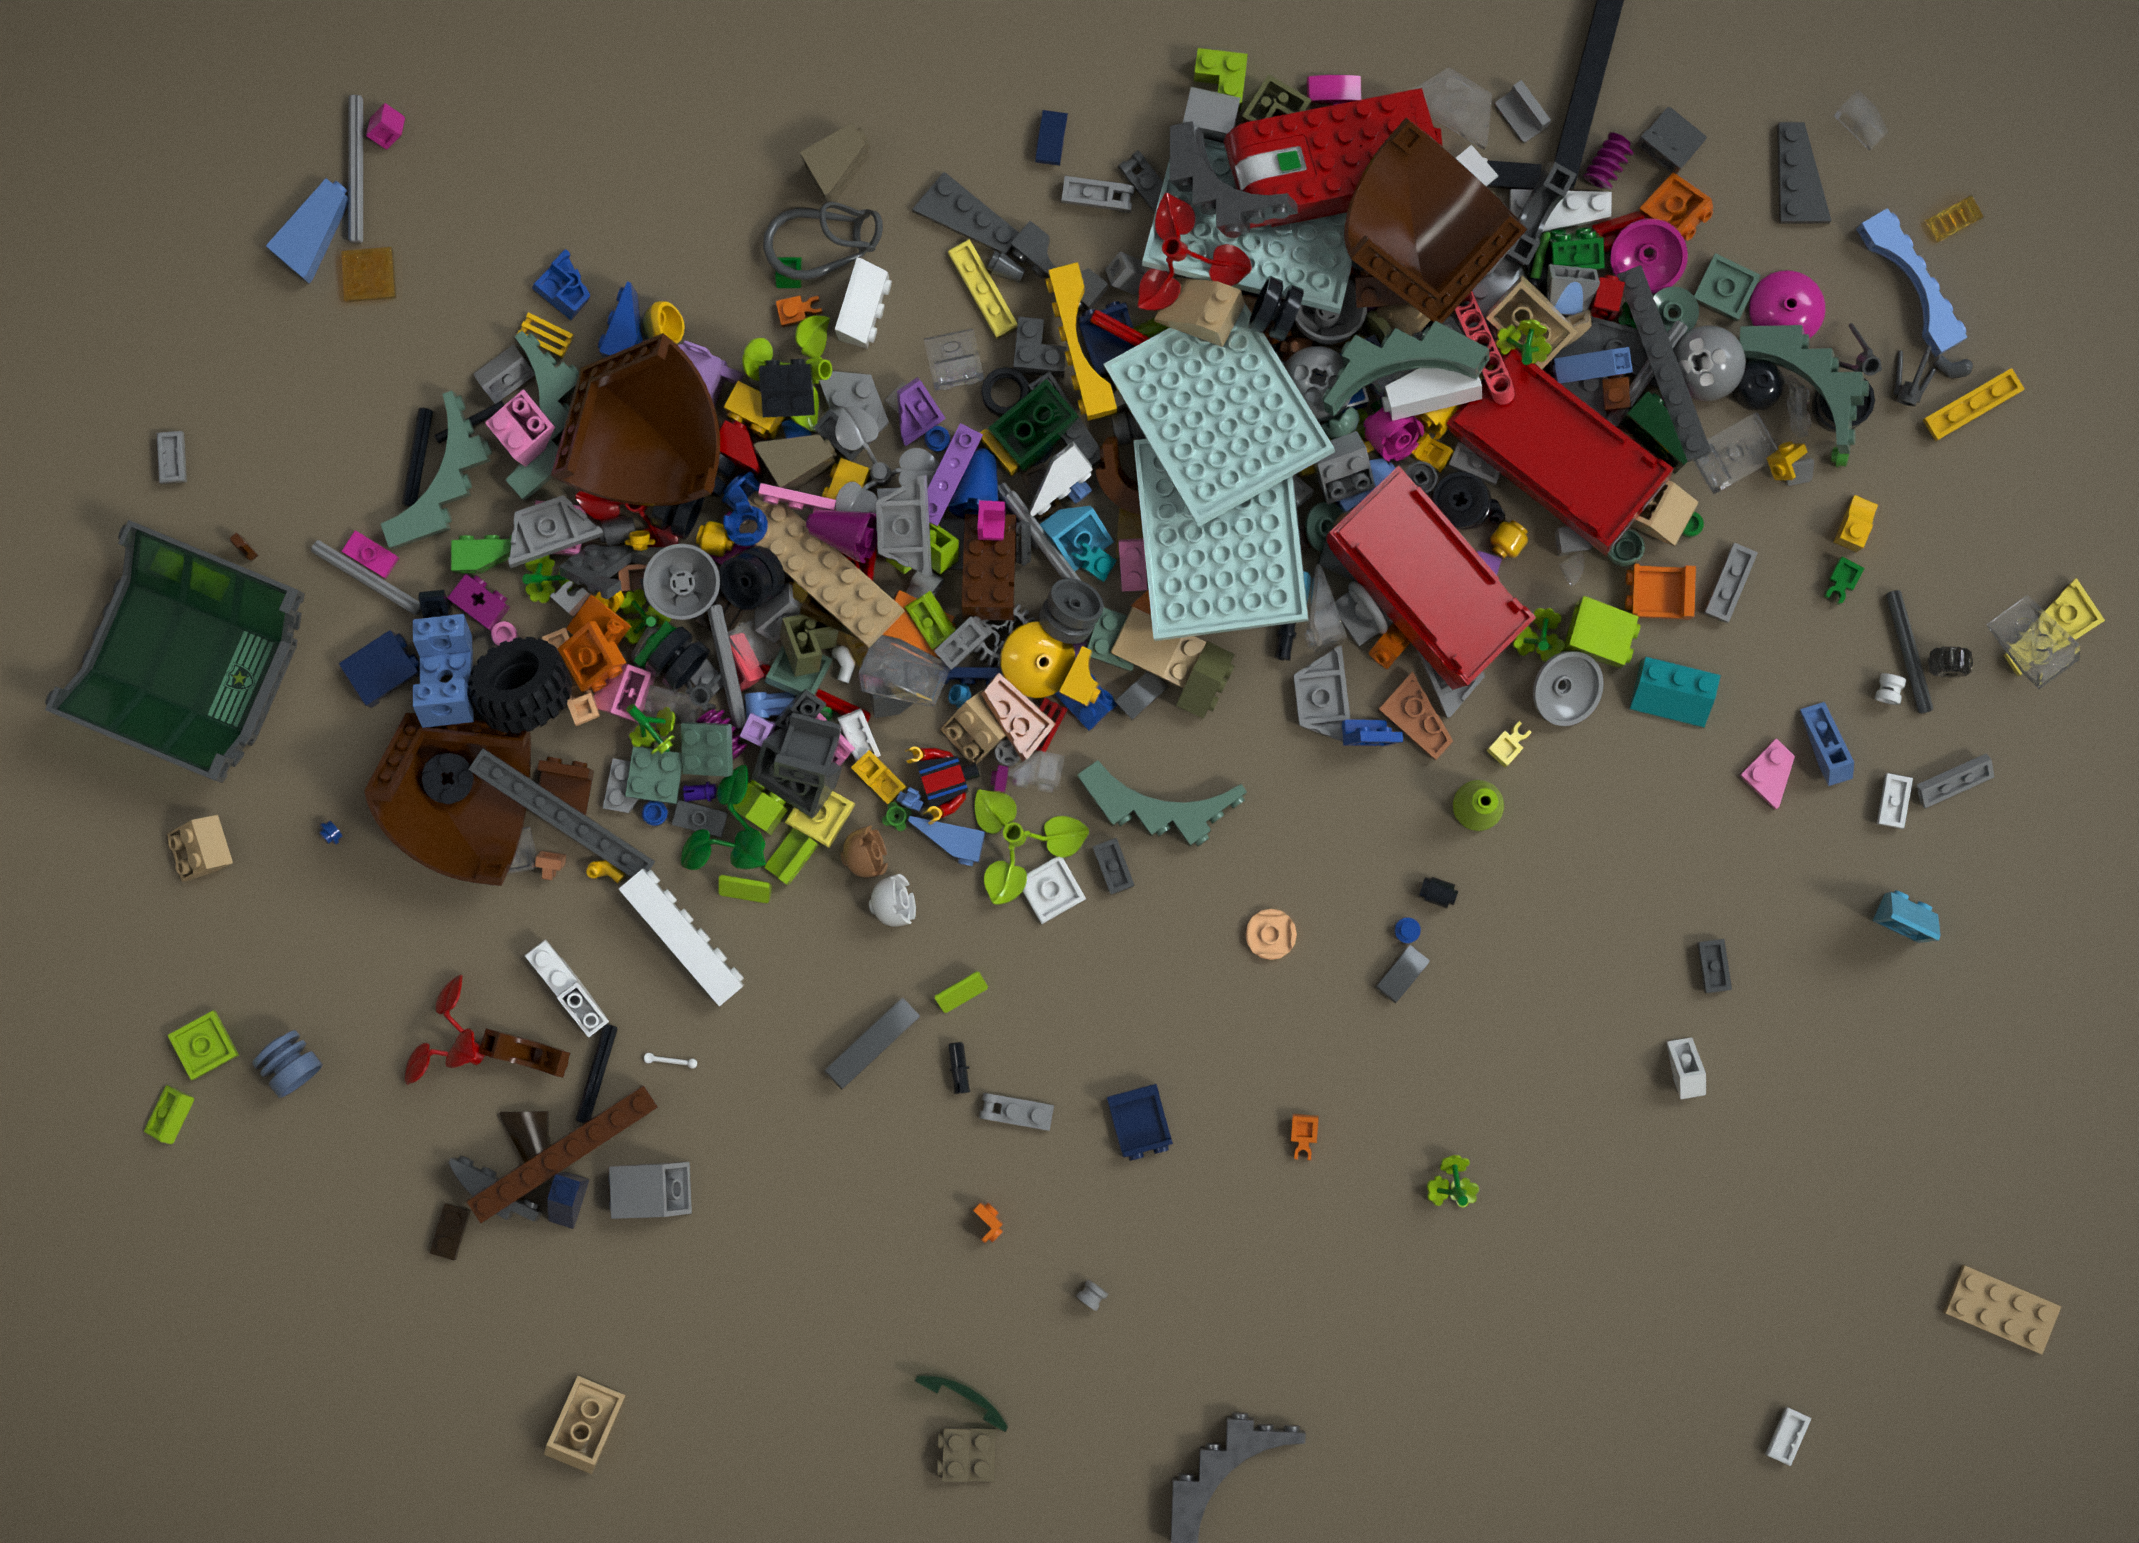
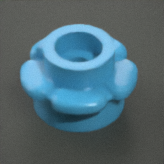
[948,684,971,708]

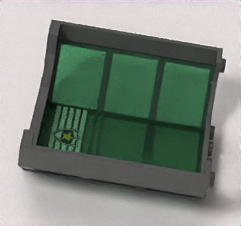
[45,520,305,783]

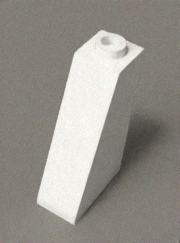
[1382,368,1482,421]

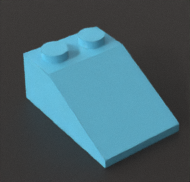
[1872,890,1941,943]

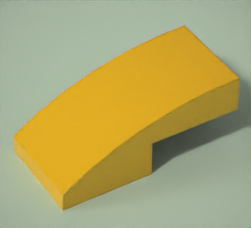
[1410,432,1454,473]
[851,750,907,804]

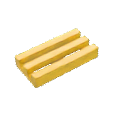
[517,312,574,358]
[980,429,1018,477]

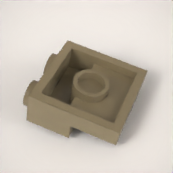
[937,1426,997,1482]

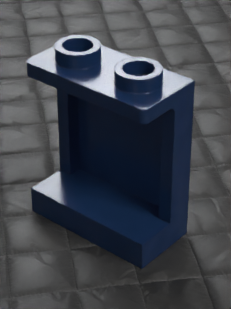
[1078,301,1136,378]
[338,630,420,708]
[1107,1084,1173,1161]

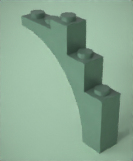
[1323,321,1490,416]
[1739,325,1869,454]
[506,331,579,501]
[381,391,493,550]
[1077,760,1247,847]

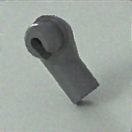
[1933,355,1973,379]

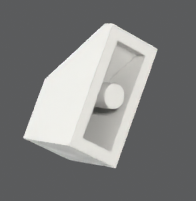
[1667,1037,1706,1099]

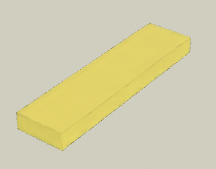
[948,239,1018,339]

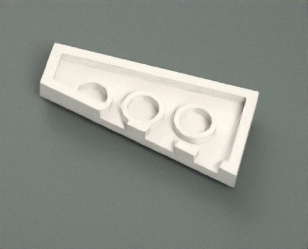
[1509,189,1612,233]

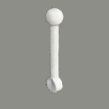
[644,1053,697,1069]

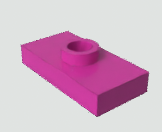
[341,530,399,579]

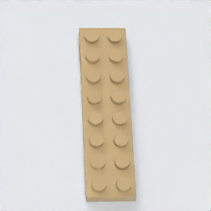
[739,491,905,648]

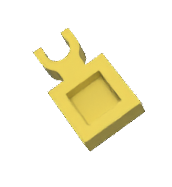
[1486,721,1532,768]

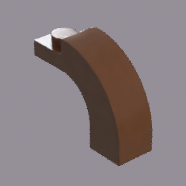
[1095,436,1141,515]
[479,1028,570,1078]

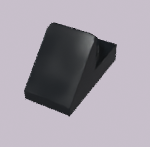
[418,589,453,618]

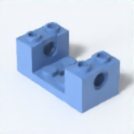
[413,614,473,728]

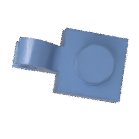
[896,787,925,813]

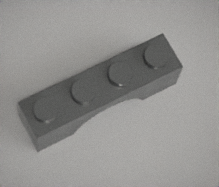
[1505,162,1577,266]
[1011,221,1108,311]

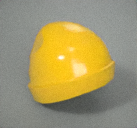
[643,301,685,344]

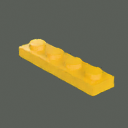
[1923,368,2025,441]

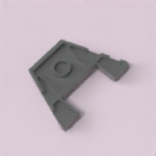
[559,545,663,599]

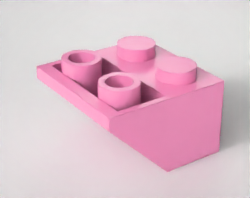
[485,389,555,467]
[594,664,655,724]

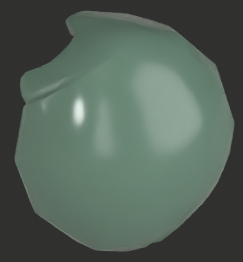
[1321,406,1359,440]
[1607,529,1645,567]

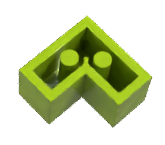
[1194,48,1248,111]
[886,523,959,574]
[727,779,788,835]

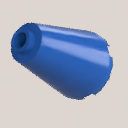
[949,448,998,519]

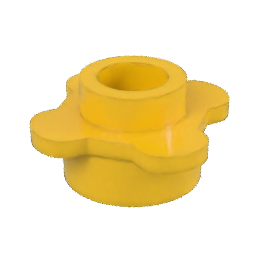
[625,530,655,551]

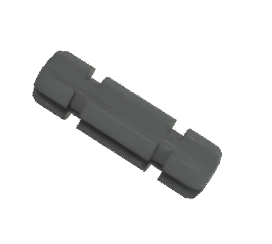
[1015,520,1031,566]

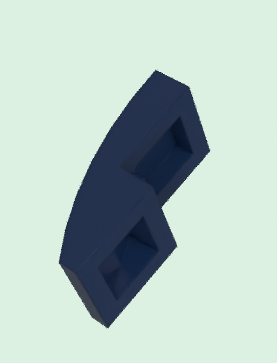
[1035,110,1068,166]

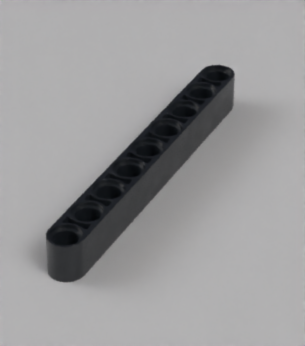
[1554,0,1624,189]

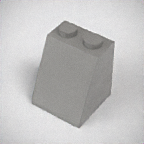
[608,1162,692,1219]

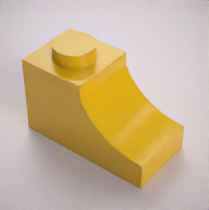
[1833,495,1878,553]
[1059,646,1101,707]

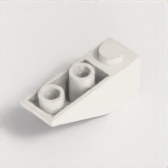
[1030,442,1093,517]

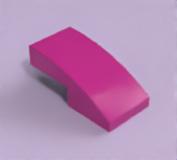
[1307,75,1361,104]

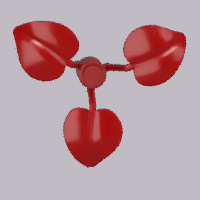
[1138,193,1252,311]
[575,491,679,548]
[405,974,485,1085]

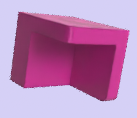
[366,103,405,150]
[977,501,1005,541]

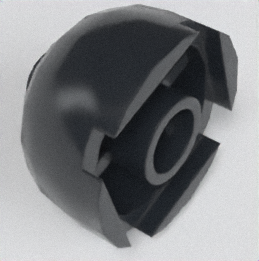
[1732,359,1784,410]

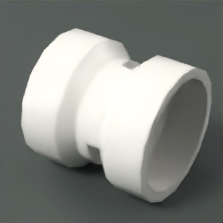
[1875,673,1906,705]

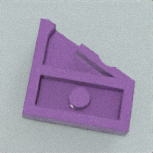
[897,377,946,446]

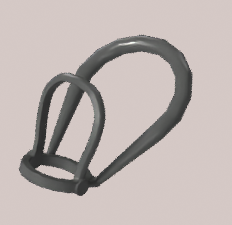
[763,202,883,280]

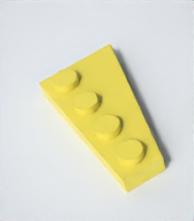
[2003,578,2105,676]

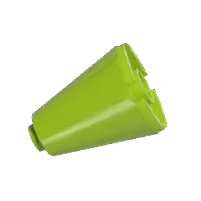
[1453,780,1504,831]

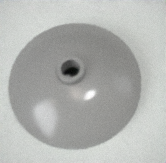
[1533,650,1604,726]

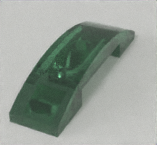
[915,1373,1009,1432]

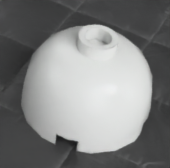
[869,874,916,927]

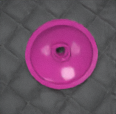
[1611,218,1688,294]
[1749,270,1825,339]

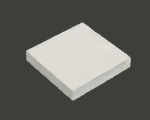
[1023,857,1086,924]

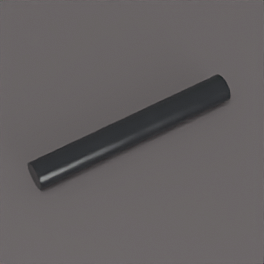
[434,401,505,444]

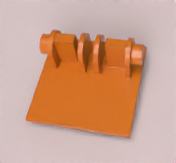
[566,594,631,645]

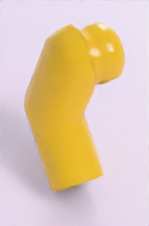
[586,860,626,884]

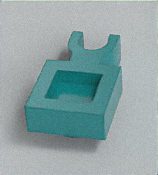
[1071,541,1117,582]

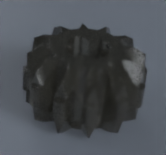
[1928,646,1973,678]

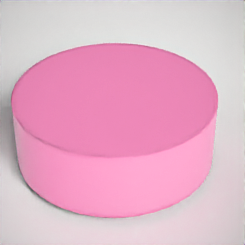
[491,621,518,646]

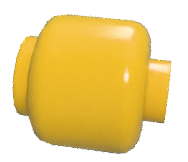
[1490,520,1528,559]
[696,521,734,557]

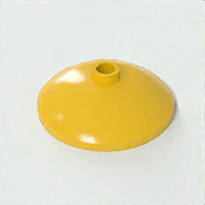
[1000,621,1075,698]

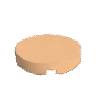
[1245,909,1297,960]

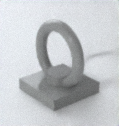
[1330,581,1393,647]

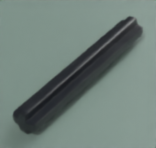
[402,408,433,507]
[576,1024,618,1123]

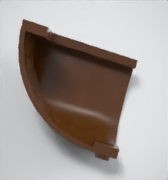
[1344,117,1527,324]
[551,333,720,506]
[364,712,531,886]

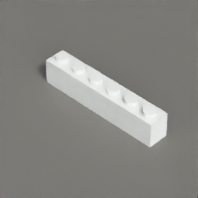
[619,868,744,1006]

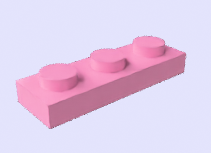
[758,483,836,512]

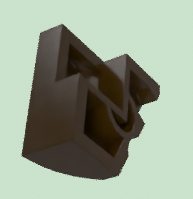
[500,1111,550,1162]

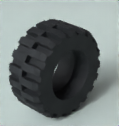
[468,637,572,734]

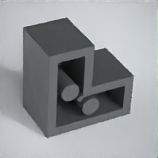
[1013,317,1067,378]

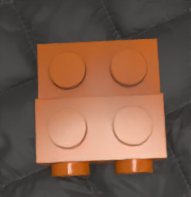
[1639,172,1713,241]
[557,621,626,692]

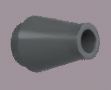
[986,251,1025,283]

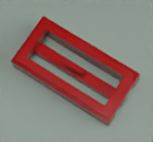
[1035,697,1068,755]

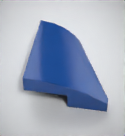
[532,249,590,320]

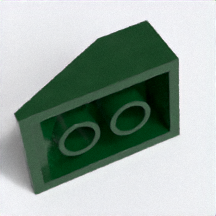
[988,379,1079,473]
[1620,392,1688,474]

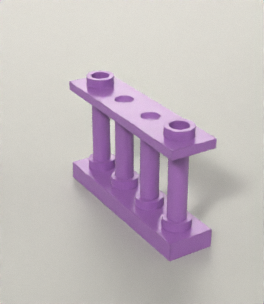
[927,423,983,526]

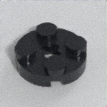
[421,752,474,804]

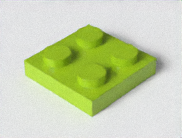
[168,1010,239,1080]

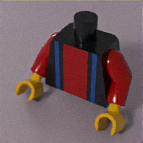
[905,746,980,825]

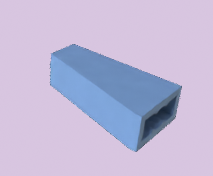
[266,178,348,284]

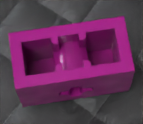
[447,574,510,631]

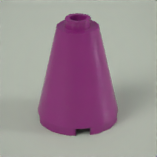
[806,510,878,563]

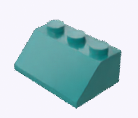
[1629,657,1721,728]

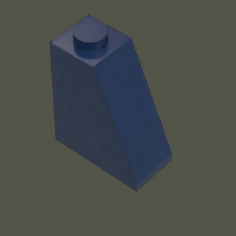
[547,1172,590,1229]

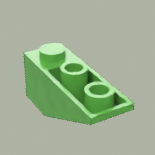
[451,535,512,574]

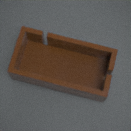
[962,514,1016,620]

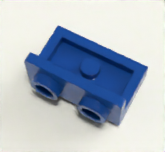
[1055,673,1117,731]

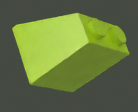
[1563,596,1641,668]

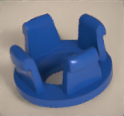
[721,471,760,511]
[723,501,768,546]

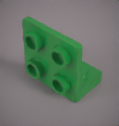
[1549,227,1605,269]

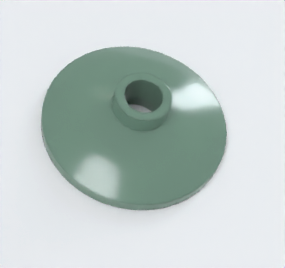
[1653,287,1699,334]
[1305,502,1343,552]

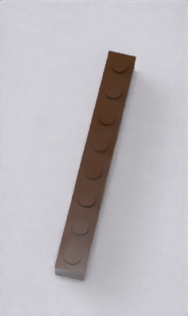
[466,1085,658,1224]

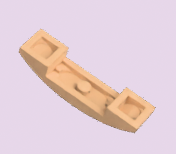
[542,627,600,726]

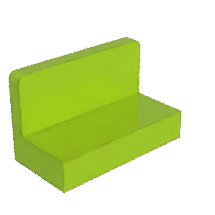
[765,828,819,886]

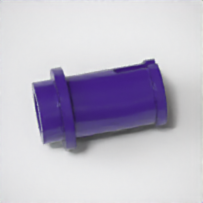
[683,781,717,802]

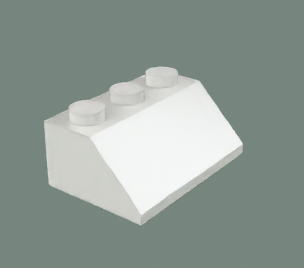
[835,257,892,349]

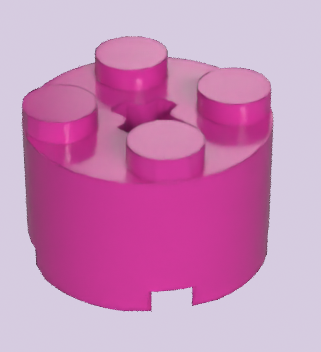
[1364,407,1424,462]

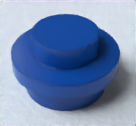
[925,426,950,452]
[642,801,668,826]
[319,821,343,845]
[1395,918,1421,943]

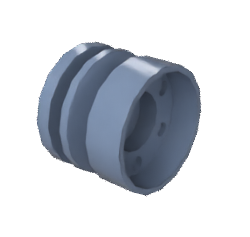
[252,1030,323,1098]

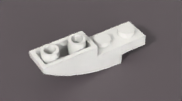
[525,939,609,1038]

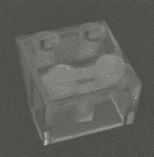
[1008,751,1065,793]

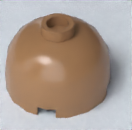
[841,825,888,878]

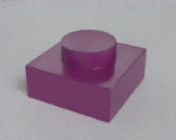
[990,765,1009,794]

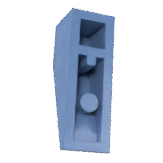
[1800,702,1854,786]
[908,816,985,866]

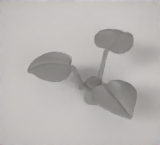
[835,407,940,513]

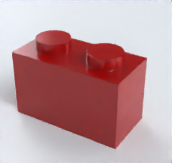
[1588,275,1625,322]

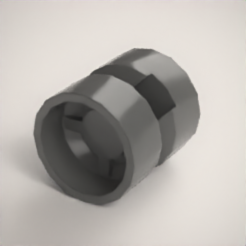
[1110,411,1146,446]
[1405,461,1437,496]

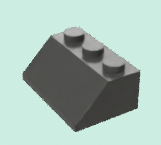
[751,728,842,819]

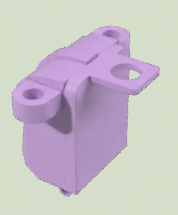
[678,340,744,407]

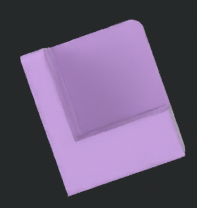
[740,713,777,747]

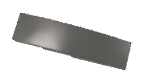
[824,998,920,1090]

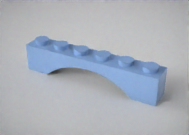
[1856,208,1967,357]

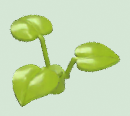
[742,316,832,432]
[975,789,1089,905]

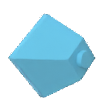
[1040,506,1114,571]

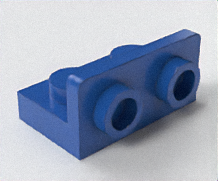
[1342,720,1403,746]

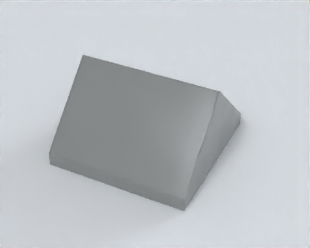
[1183,87,1240,142]

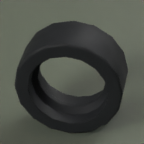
[981,367,1030,417]

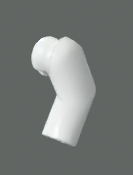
[832,646,855,684]

